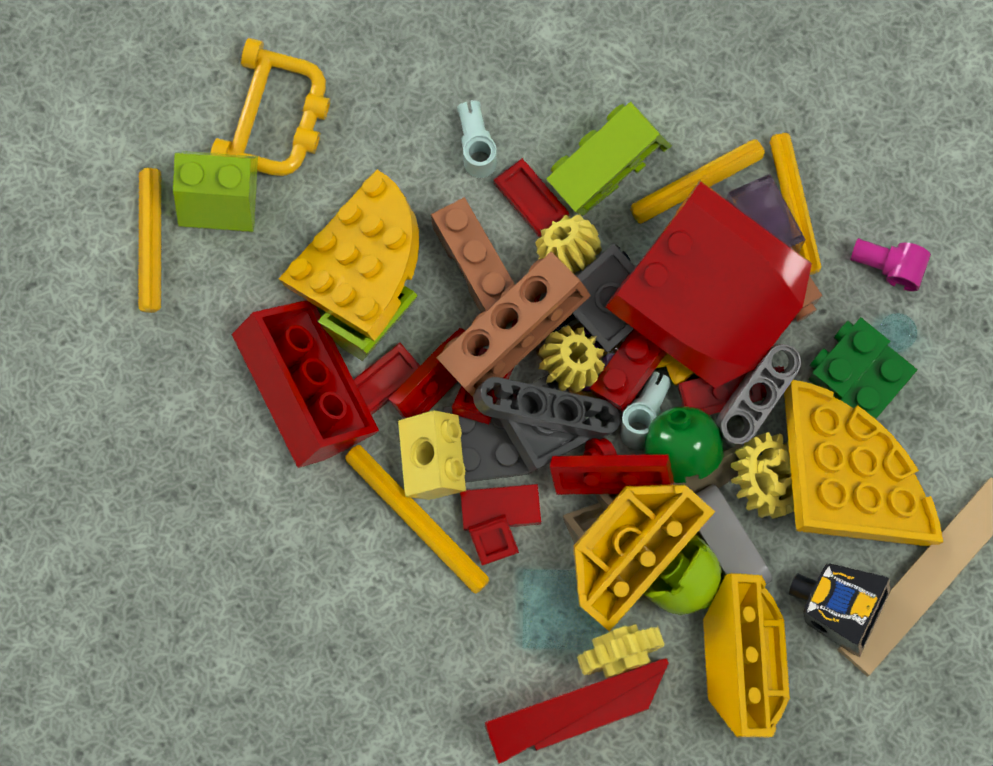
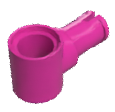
[850,238,931,292]

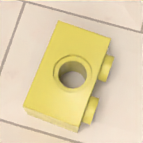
[398,410,466,500]

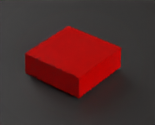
[468,514,519,566]

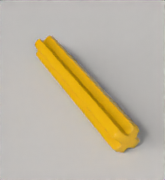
[769,133,822,275]
[630,139,765,223]
[138,168,161,313]

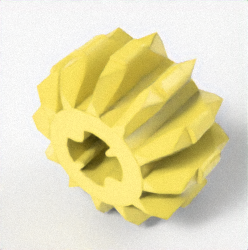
[535,214,602,275]
[538,325,605,393]

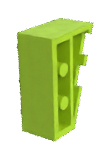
[546,101,672,216]

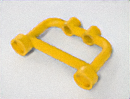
[210,38,330,176]

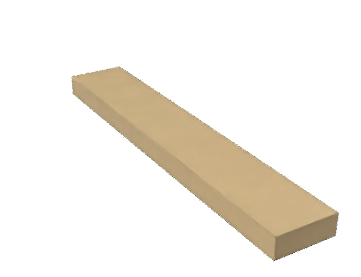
[837,477,993,677]

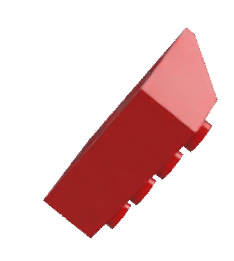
[231,300,379,468]

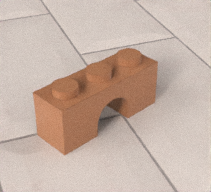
[431,197,515,313]

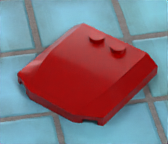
[605,180,812,388]

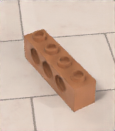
[437,252,591,397]

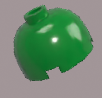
[645,406,723,483]

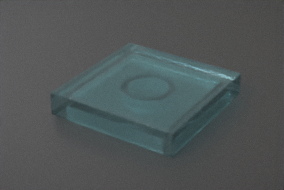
[522,569,602,650]

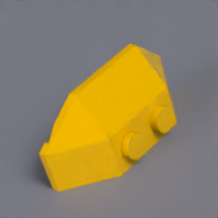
[573,485,715,632]
[703,573,790,738]

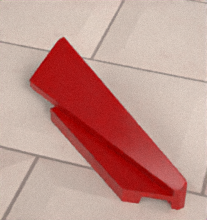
[484,658,669,764]

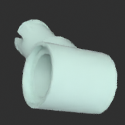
[457,101,497,178]
[620,372,672,450]

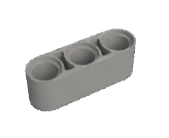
[715,344,801,444]
[695,484,772,585]

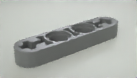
[473,377,621,439]

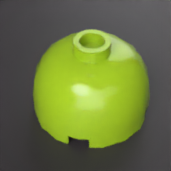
[644,535,722,615]

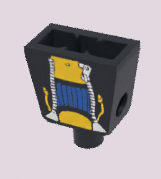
[789,563,891,657]

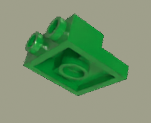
[808,317,918,419]

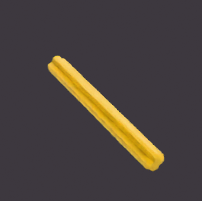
[345,445,489,594]

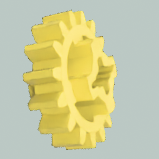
[731,432,794,519]
[577,624,665,678]

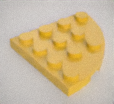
[278,170,419,341]
[784,380,943,547]

